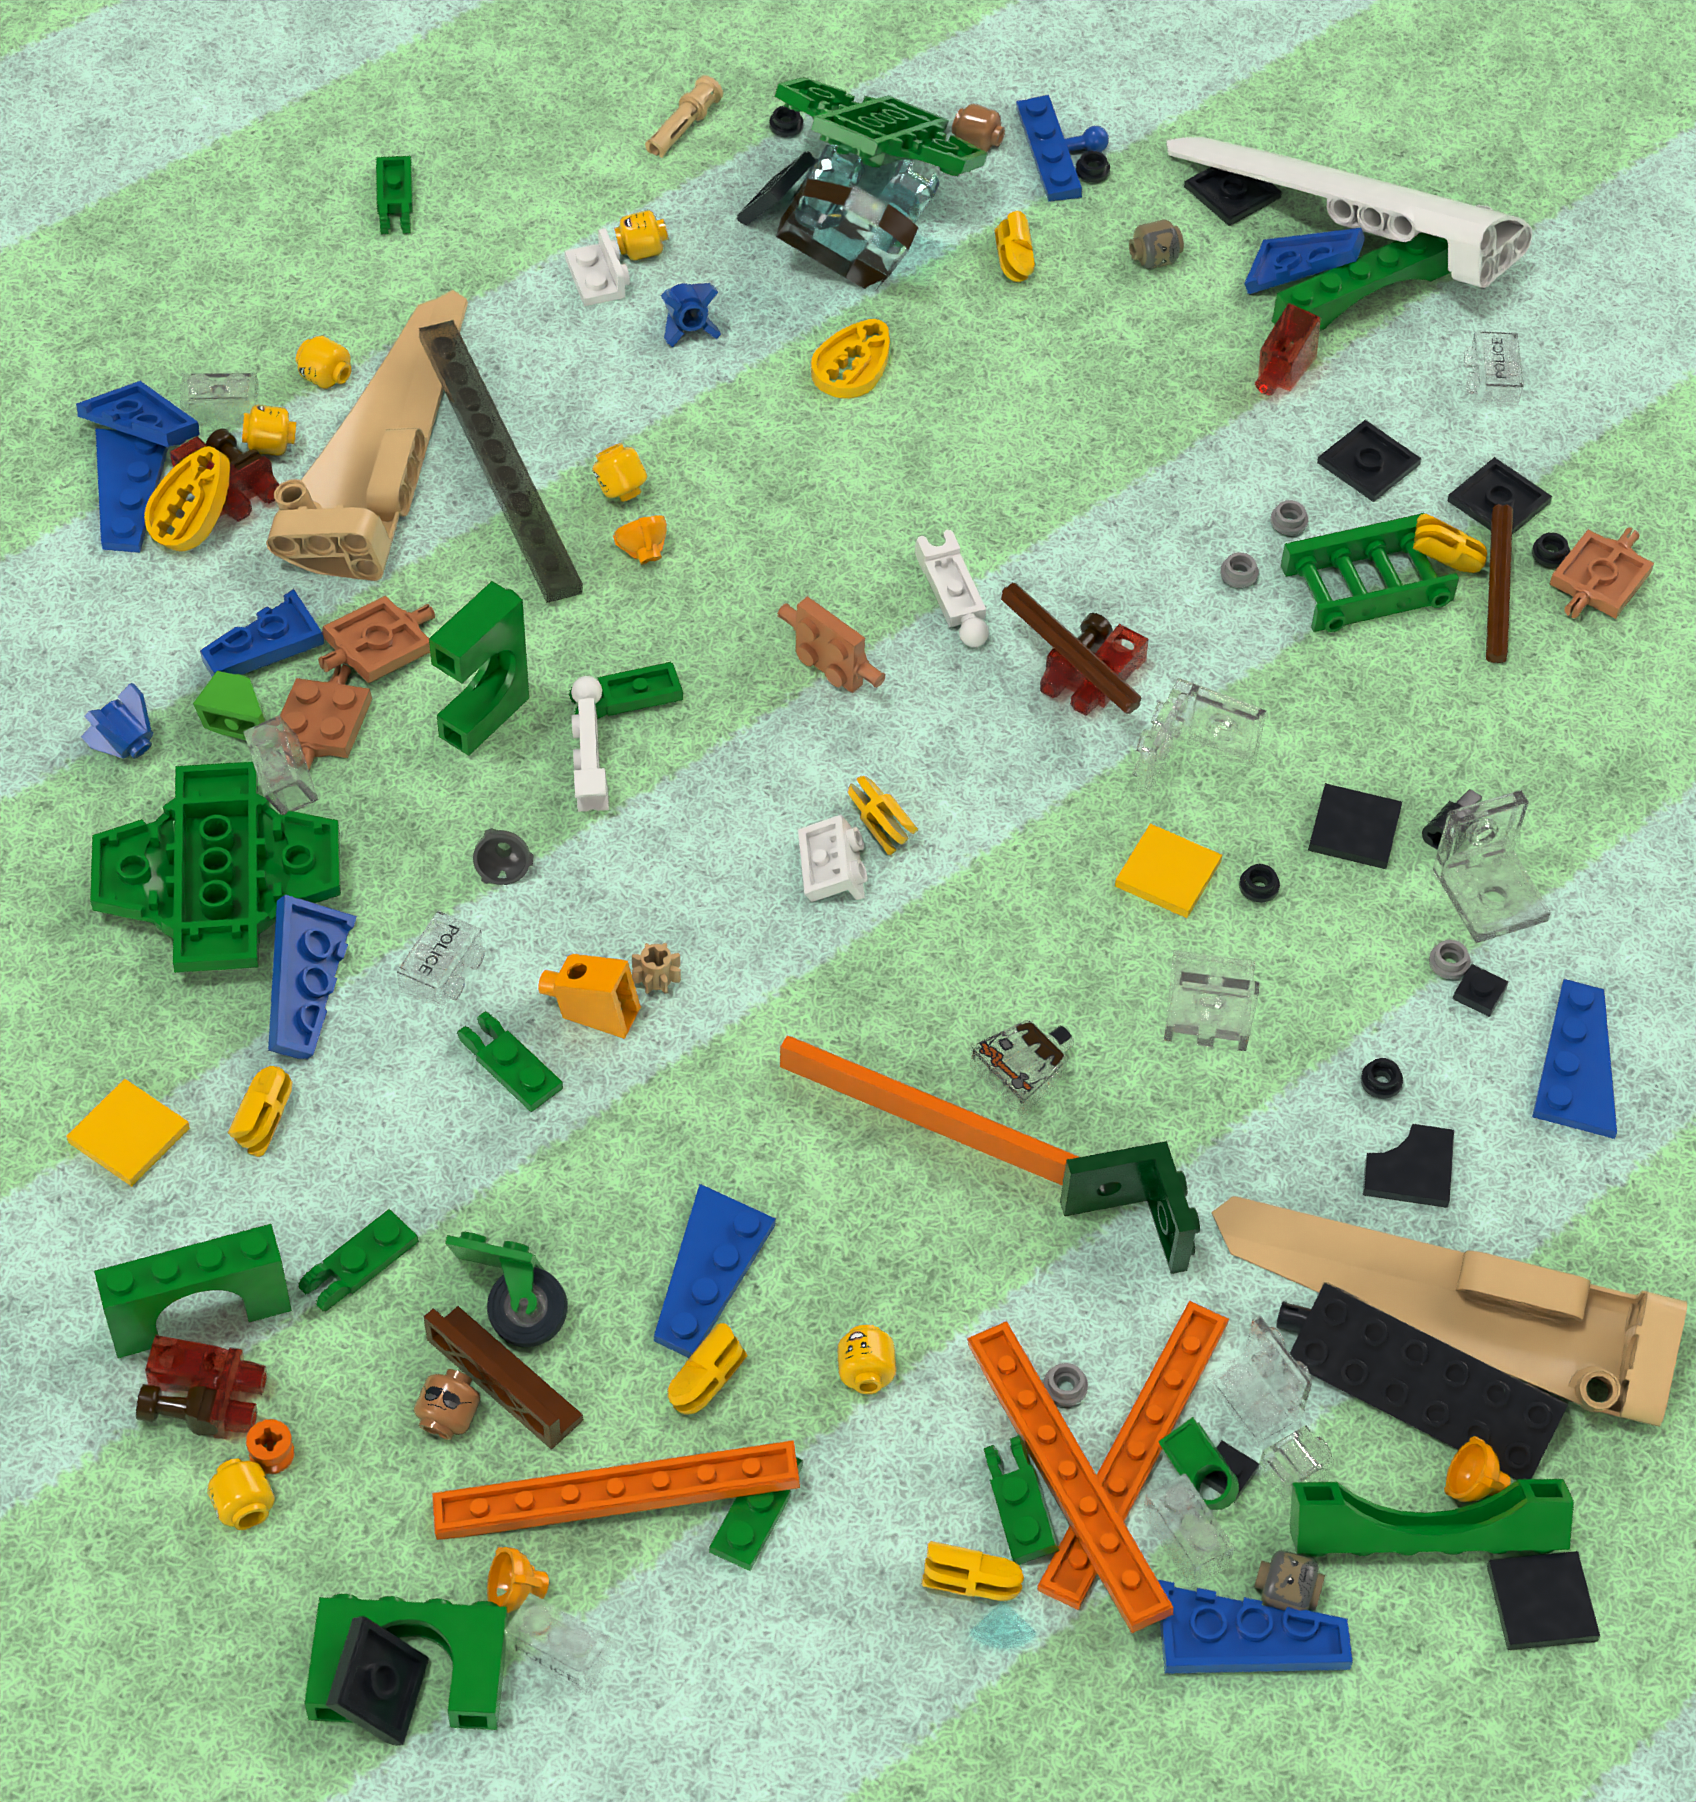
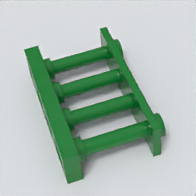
[1280,513,1459,632]

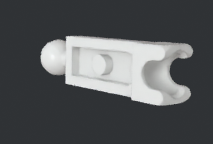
[915,530,989,647]
[571,676,609,812]

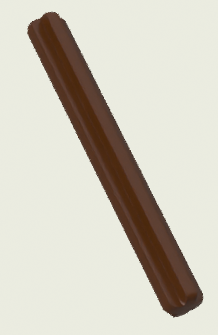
[1486,504,1513,663]
[1001,583,1142,714]

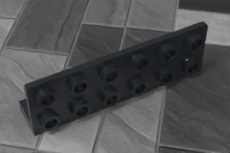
[1287,1282,1569,1480]

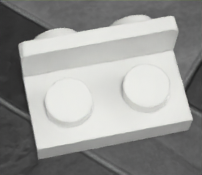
[565,228,630,306]
[798,814,868,902]

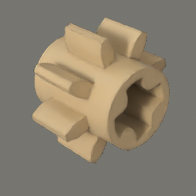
[632,943,681,994]

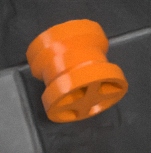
[246,1419,294,1474]

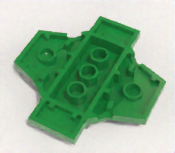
[774,77,988,176]
[90,761,341,973]

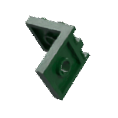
[1060,1141,1200,1274]

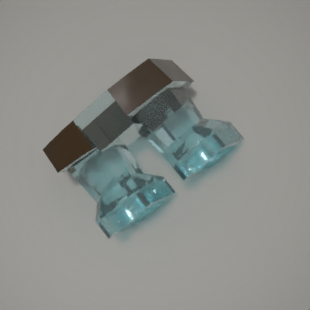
[776,144,940,291]

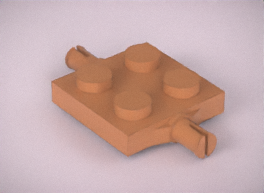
[1549,528,1654,619]
[318,595,435,683]
[777,596,886,693]
[272,664,372,775]

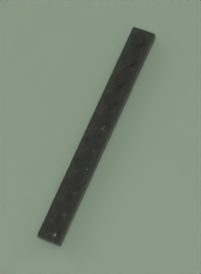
[419,320,583,603]

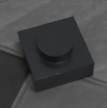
[1453,964,1509,1017]
[1202,1440,1260,1503]

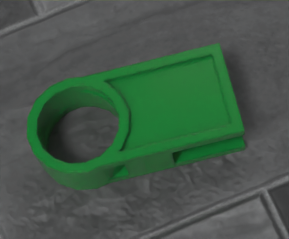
[1159,1417,1239,1510]

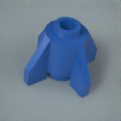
[661,283,721,347]
[81,683,153,759]

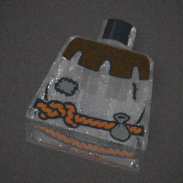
[970,1020,1074,1119]

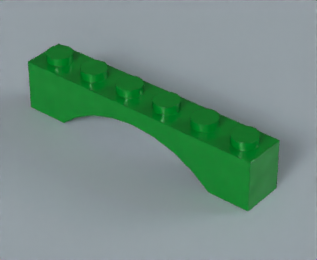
[1272,232,1451,344]
[1290,1479,1574,1557]

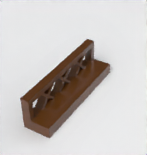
[424,1306,583,1450]

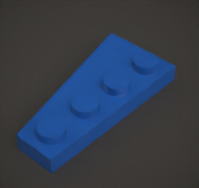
[95,428,169,553]
[268,895,357,1059]
[1532,979,1617,1139]
[654,1184,776,1358]
[1158,1579,1353,1674]

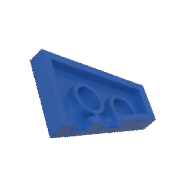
[1244,228,1365,294]
[76,381,200,447]
[200,589,325,677]

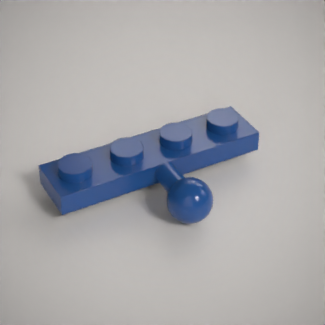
[1016,95,1109,202]

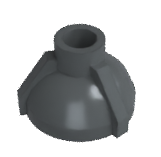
[473,828,534,885]

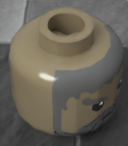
[1129,219,1184,269]
[1254,1550,1325,1611]

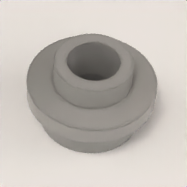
[1271,500,1308,535]
[1220,552,1259,588]
[1429,940,1471,979]
[1043,1363,1088,1407]

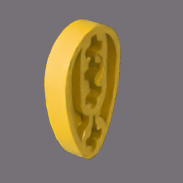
[811,319,890,398]
[144,446,230,551]

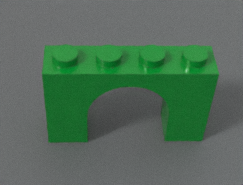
[429,581,530,756]
[94,1224,292,1359]
[304,1594,509,1730]

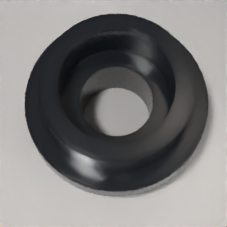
[769,106,803,137]
[1075,151,1110,182]
[1532,532,1570,568]
[1239,864,1280,903]
[1361,1058,1403,1099]

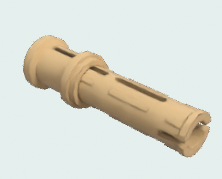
[645,75,723,158]

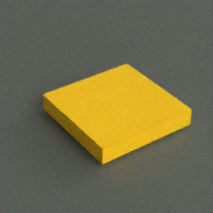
[1115,823,1222,918]
[66,1079,190,1187]

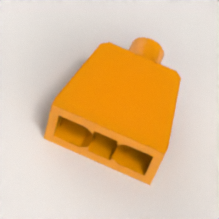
[538,954,641,1039]

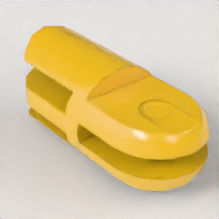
[994,211,1035,282]
[1413,514,1487,573]
[847,776,918,855]
[228,1066,293,1157]
[667,1323,748,1414]
[921,1541,1024,1601]

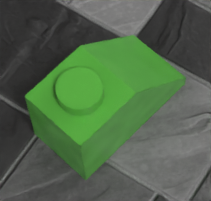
[193,671,274,746]

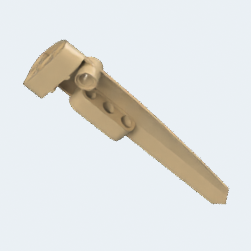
[266,290,468,581]
[1212,1196,1687,1427]

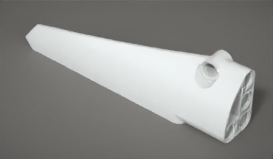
[1166,137,1532,288]

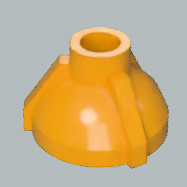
[613,515,667,565]
[1444,1436,1510,1502]
[487,1547,549,1613]

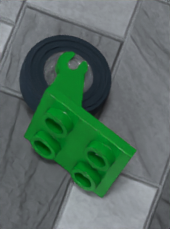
[445,1231,568,1347]

